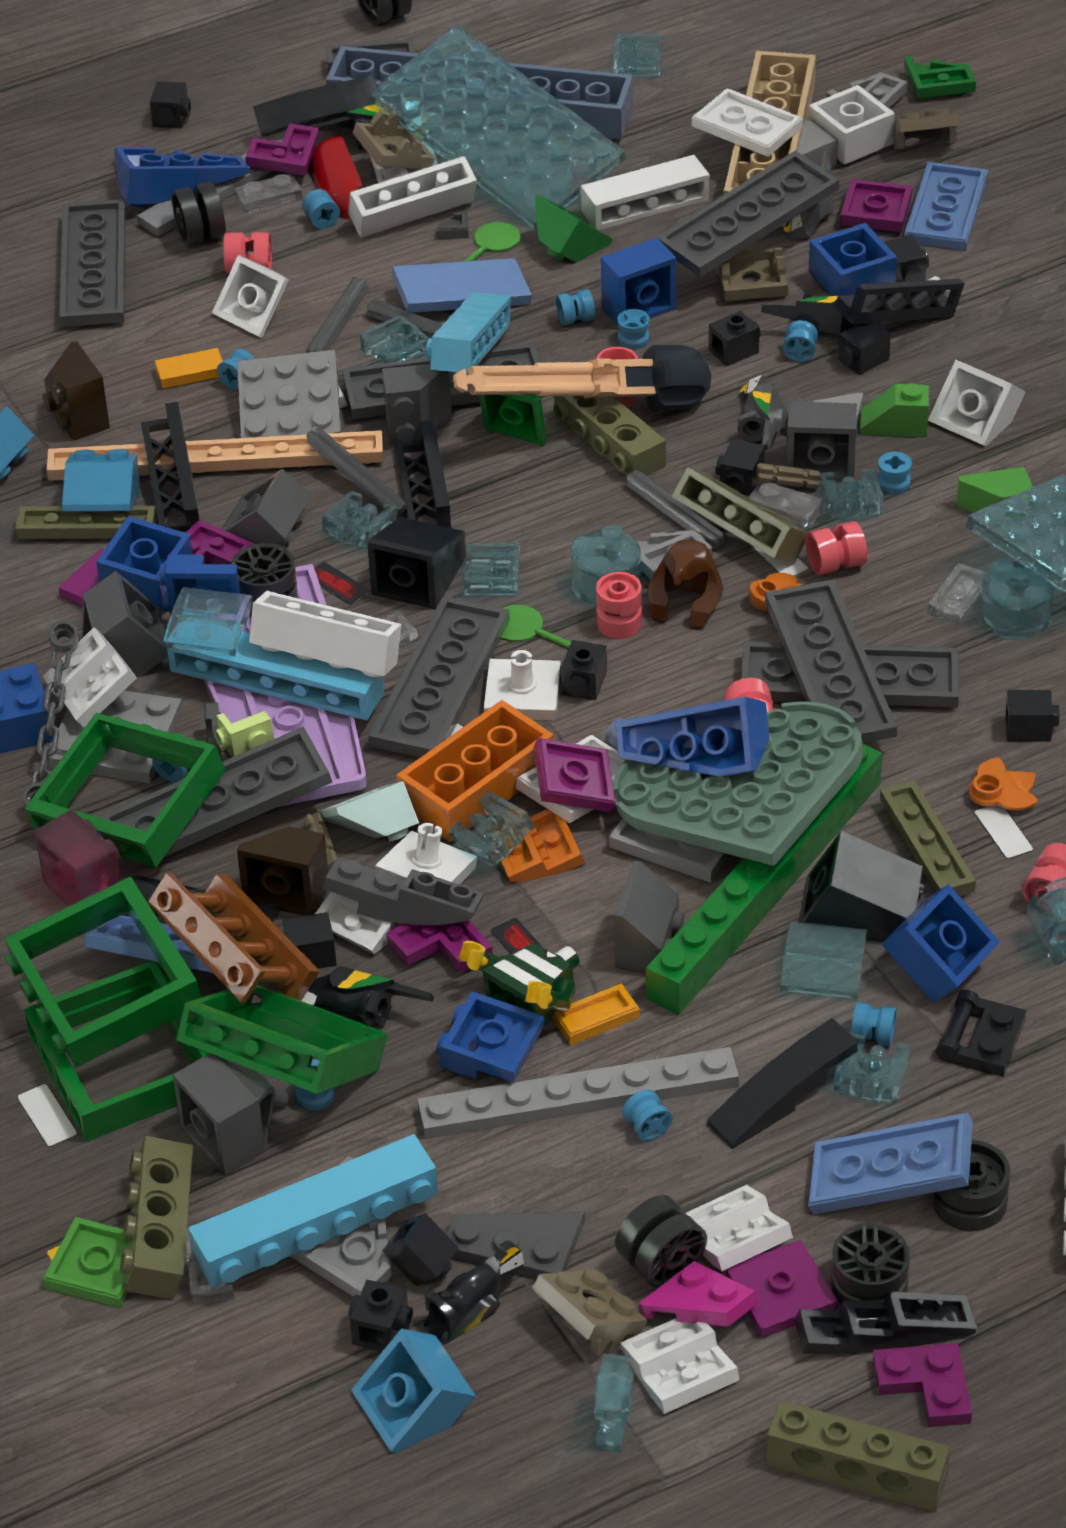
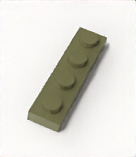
[16,506,156,540]
[880,780,976,895]

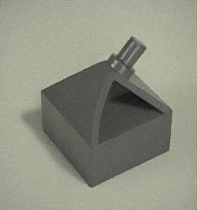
[787,396,857,482]
[68,571,169,677]
[173,1054,289,1176]

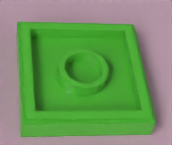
[42,1217,129,1308]

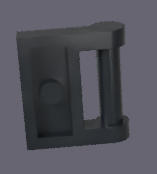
[935,989,1026,1077]

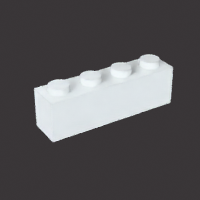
[581,155,709,230]
[348,156,477,238]
[249,591,402,677]

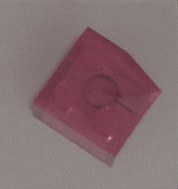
[34,809,120,907]

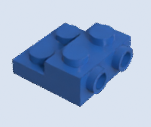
[160,554,243,627]
[436,991,545,1082]

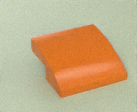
[486,809,585,882]

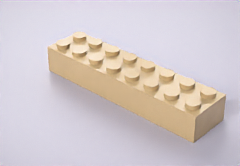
[724,51,816,227]

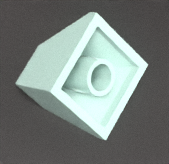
[318,781,419,842]

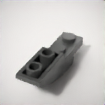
[323,857,484,925]

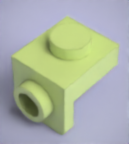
[214,711,274,757]

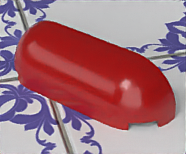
[309,136,362,219]

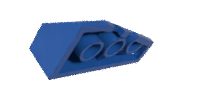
[114,147,250,207]
[615,697,770,777]

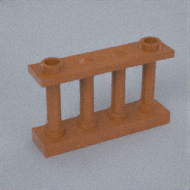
[148,873,320,1002]

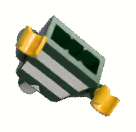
[458,941,580,1025]

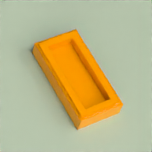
[154,348,223,389]
[552,983,640,1046]

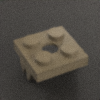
[893,108,960,150]
[353,110,435,170]
[716,247,788,301]
[532,1268,647,1356]

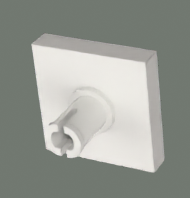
[484,650,561,720]
[375,823,477,884]

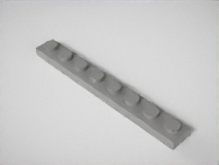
[417,1047,739,1139]

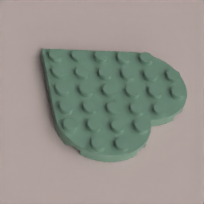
[613,702,863,866]

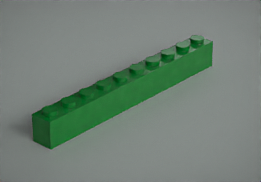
[646,744,882,1015]

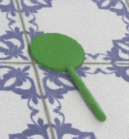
[463,222,521,262]
[501,605,571,649]

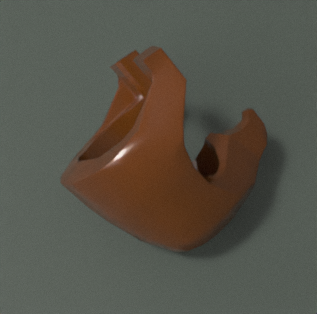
[648,540,723,627]

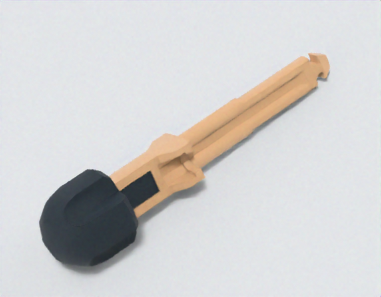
[453,345,712,411]

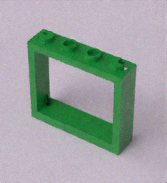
[25,713,226,868]
[4,876,202,1068]
[23,961,210,1142]
[176,985,388,1094]

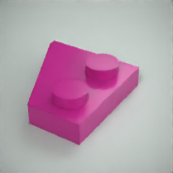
[638,1261,757,1327]

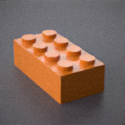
[396,700,554,842]

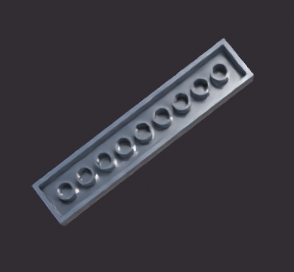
[326,46,633,140]

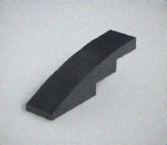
[253,76,382,137]
[707,1018,858,1149]
[794,1291,977,1354]

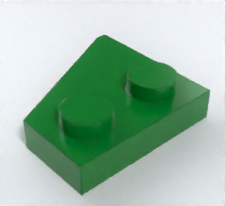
[904,56,976,99]

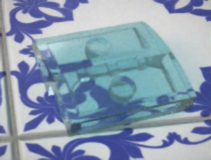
[163,587,253,656]
[780,921,867,999]

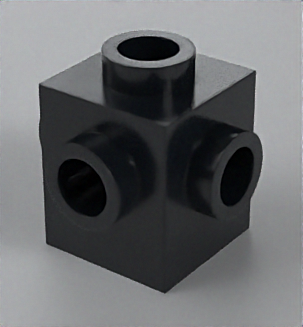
[349,1279,413,1351]

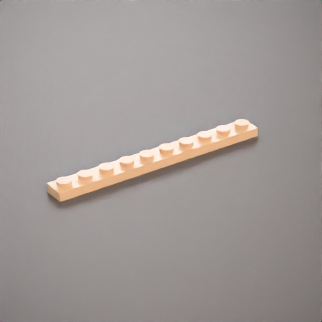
[47,430,383,481]

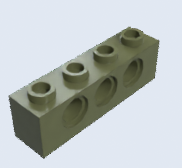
[553,396,666,476]
[672,467,807,565]
[119,1136,193,1300]
[766,1400,950,1512]

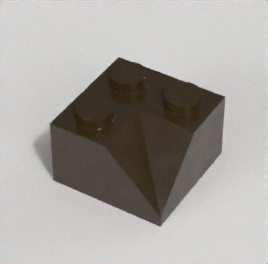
[42,341,110,441]
[237,826,328,916]

